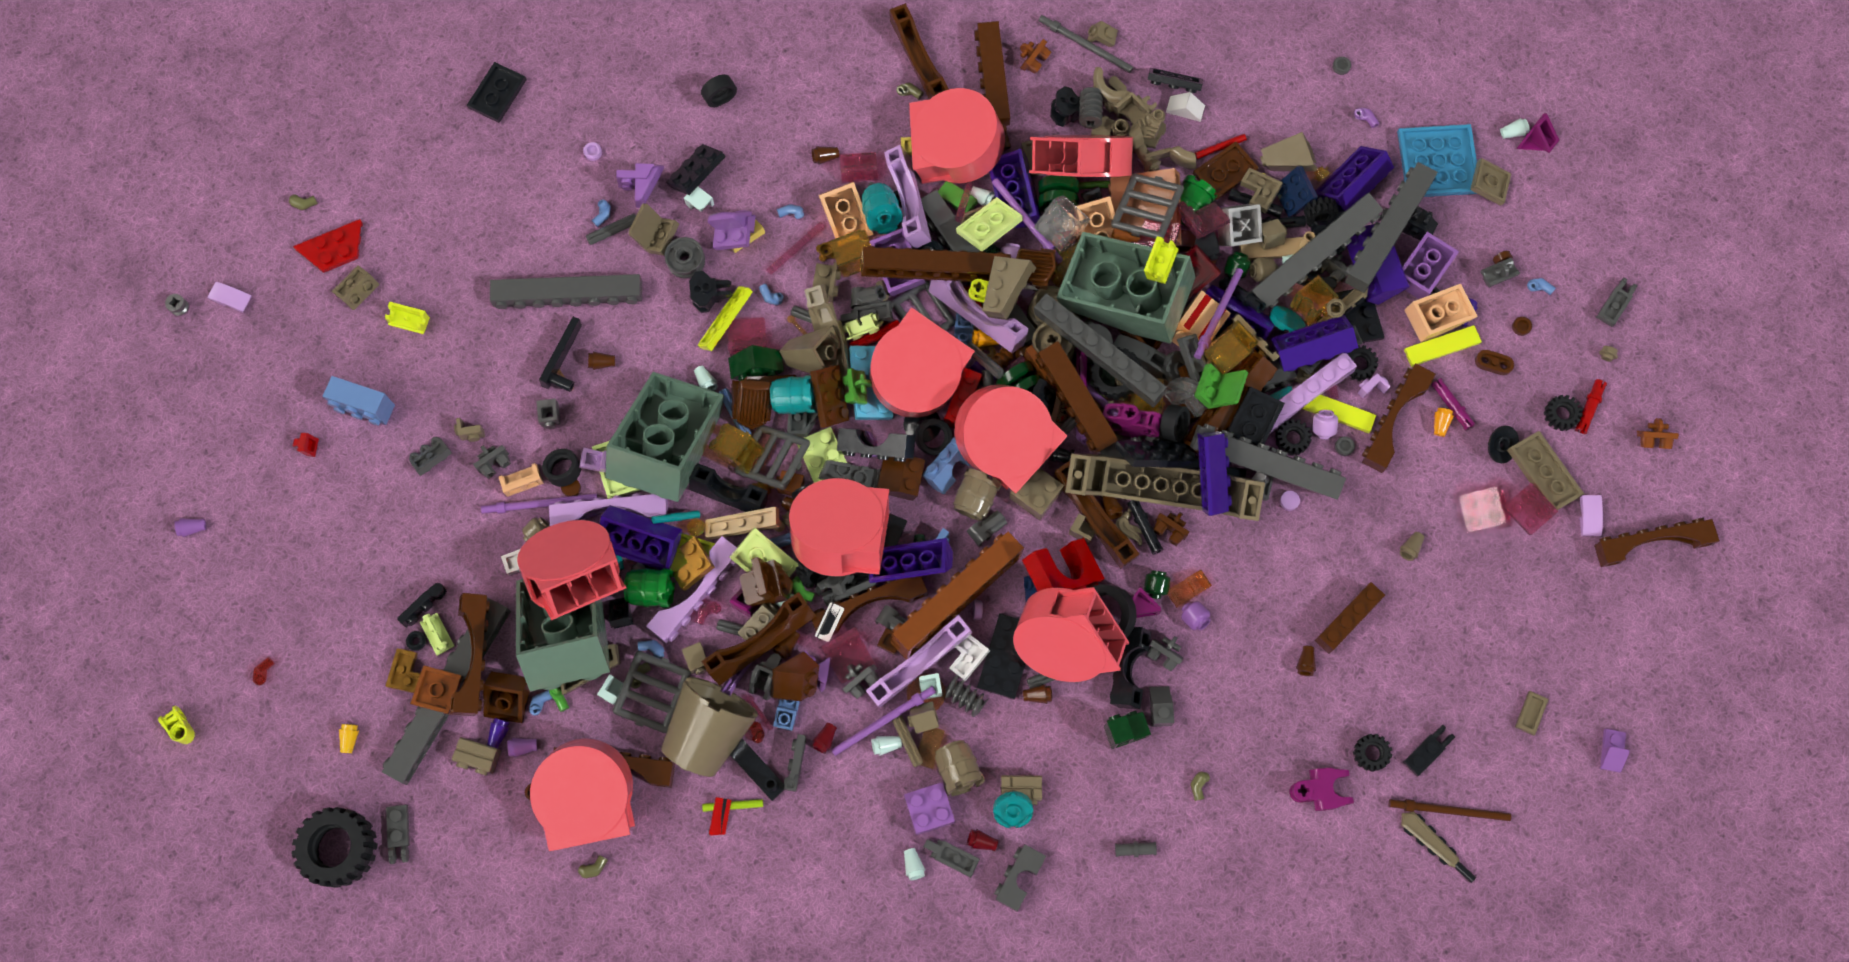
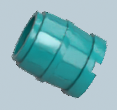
[861,183,903,234]
[770,375,818,415]

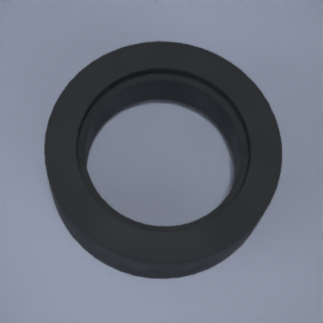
[1093,585,1137,638]

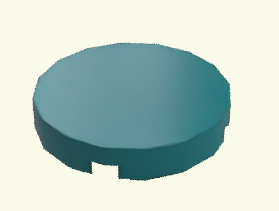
[1270,306,1305,332]
[993,791,1033,828]

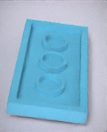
[849,346,893,420]

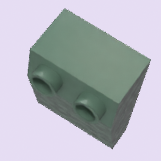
[1056,232,1196,344]
[605,372,724,502]
[516,579,610,691]

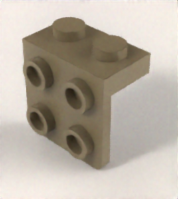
[628,203,679,256]

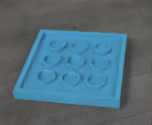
[1397,124,1477,197]

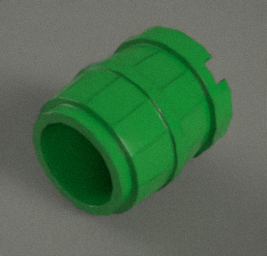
[1180,175,1217,228]
[624,568,675,608]

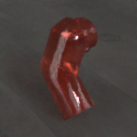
[253,657,275,686]
[749,721,765,743]

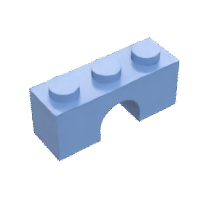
[922,437,970,494]

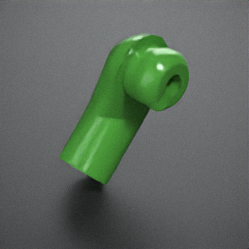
[792,576,815,602]
[549,686,569,712]

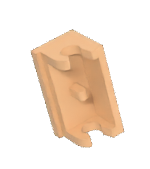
[499,463,544,497]

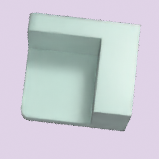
[684,187,714,211]
[919,673,942,699]
[597,674,623,705]

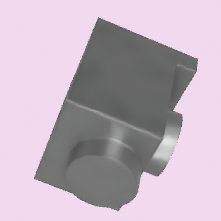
[536,398,560,429]

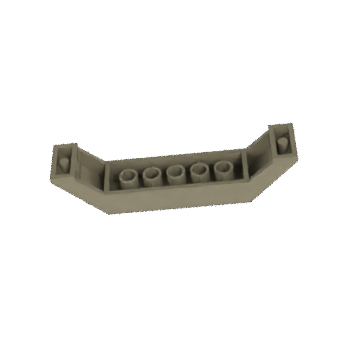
[1065,453,1265,521]

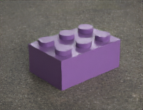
[869,228,926,296]
[1402,232,1459,299]

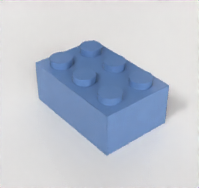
[322,376,395,426]

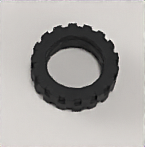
[1091,347,1142,400]

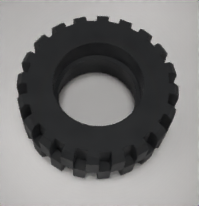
[292,807,378,888]

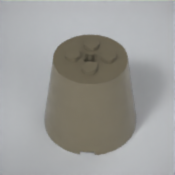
[661,677,758,777]

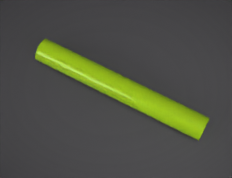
[702,799,763,812]

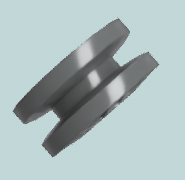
[664,237,705,279]

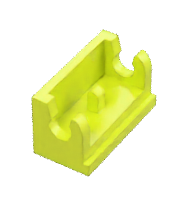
[1144,236,1179,284]
[385,302,430,334]

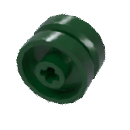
[1038,175,1079,215]
[996,361,1042,393]

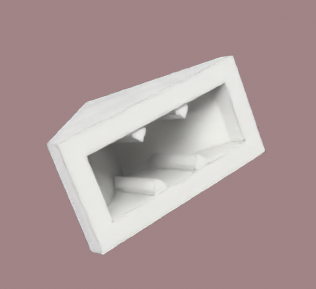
[1166,92,1205,122]

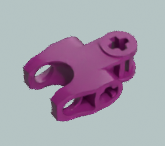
[1103,403,1163,438]
[1289,768,1354,811]

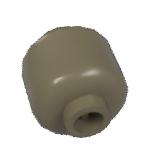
[1249,258,1278,282]
[522,517,550,542]

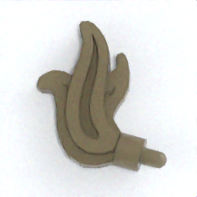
[1116,508,1142,546]

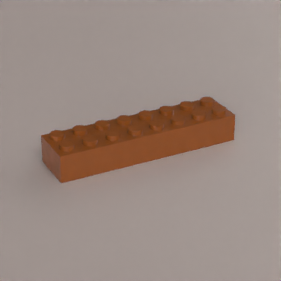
[891,531,1024,660]

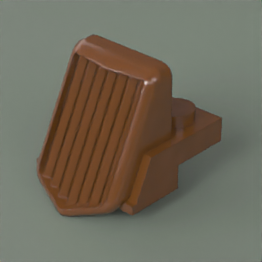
[1016,248,1056,292]
[731,380,772,430]
[740,557,793,606]

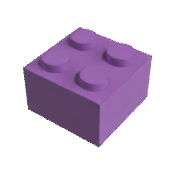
[904,782,955,835]

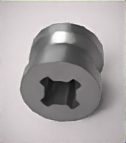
[165,294,189,316]

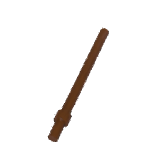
[1388,799,1511,821]

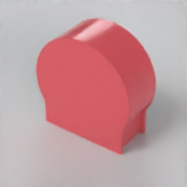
[909,88,1005,184]
[1029,135,1133,177]
[870,307,975,418]
[954,384,1067,494]
[789,478,890,576]
[517,520,626,620]
[1013,587,1129,682]
[530,739,635,851]

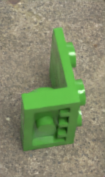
[1194,363,1248,409]

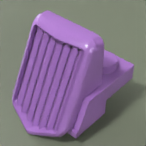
[616,163,664,208]
[708,210,756,250]

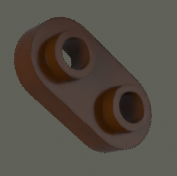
[1475,350,1514,375]

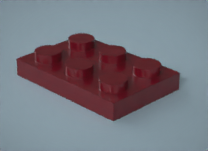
[1183,244,1221,300]

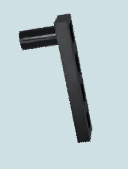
[539,316,582,392]
[730,739,784,801]

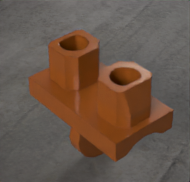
[1020,39,1051,74]
[1637,418,1679,449]

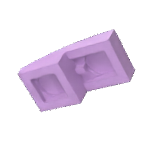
[207,282,252,313]
[579,448,606,472]
[1580,495,1603,536]

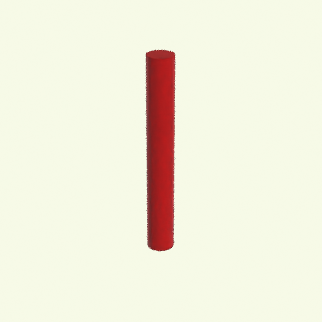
[1195,134,1247,159]

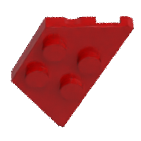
[293,219,363,273]

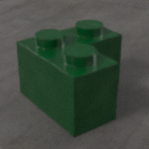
[728,345,784,381]
[1104,710,1151,749]

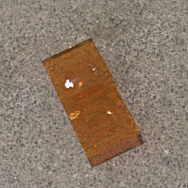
[1168,570,1212,608]

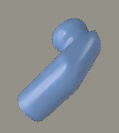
[592,199,611,227]
[776,204,804,219]
[1527,278,1556,295]
[759,284,784,305]
[638,640,665,659]
[529,690,553,716]

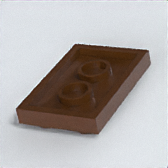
[1193,142,1259,201]
[810,364,850,428]

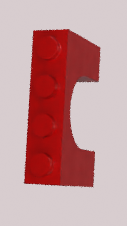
[1022,538,1105,591]

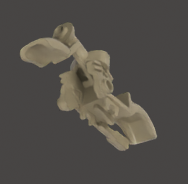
[1093,67,1196,172]

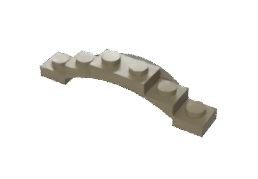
[804,284,850,394]

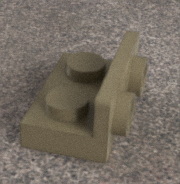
[813,262,841,302]
[332,265,379,310]

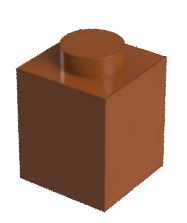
[776,470,805,496]

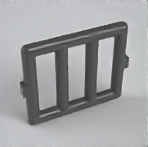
[1111,173,1184,239]
[883,281,955,331]
[734,425,810,490]
[613,651,691,733]

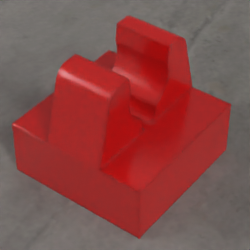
[292,433,319,457]

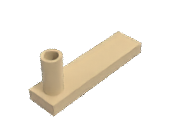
[1239,231,1315,260]
[705,507,785,540]

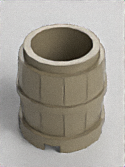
[953,468,1002,521]
[935,740,985,796]

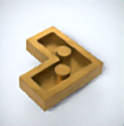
[673,536,715,591]
[385,648,420,693]

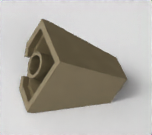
[1260,132,1318,171]
[779,326,840,373]

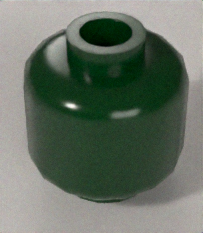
[1224,252,1251,279]
[1144,570,1171,599]

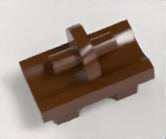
[1153,512,1190,546]

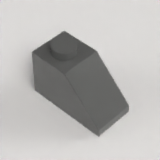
[1149,686,1174,727]

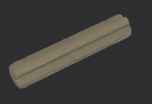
[892,715,923,767]

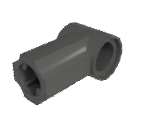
[850,285,886,309]
[966,510,1007,547]
[875,605,907,631]

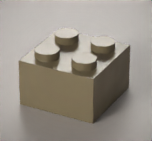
[1009,468,1064,520]

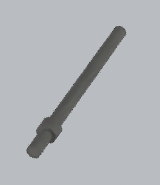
[1038,15,1133,73]

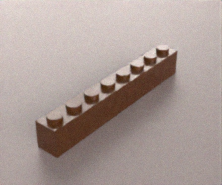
[860,246,1011,281]

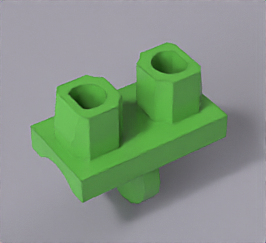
[843,368,872,405]

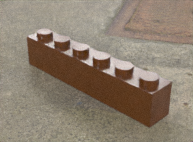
[974,21,1010,126]
[1035,341,1118,454]
[1182,351,1278,455]

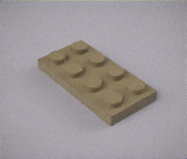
[1507,431,1584,513]

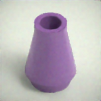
[175,518,206,537]
[507,738,537,758]

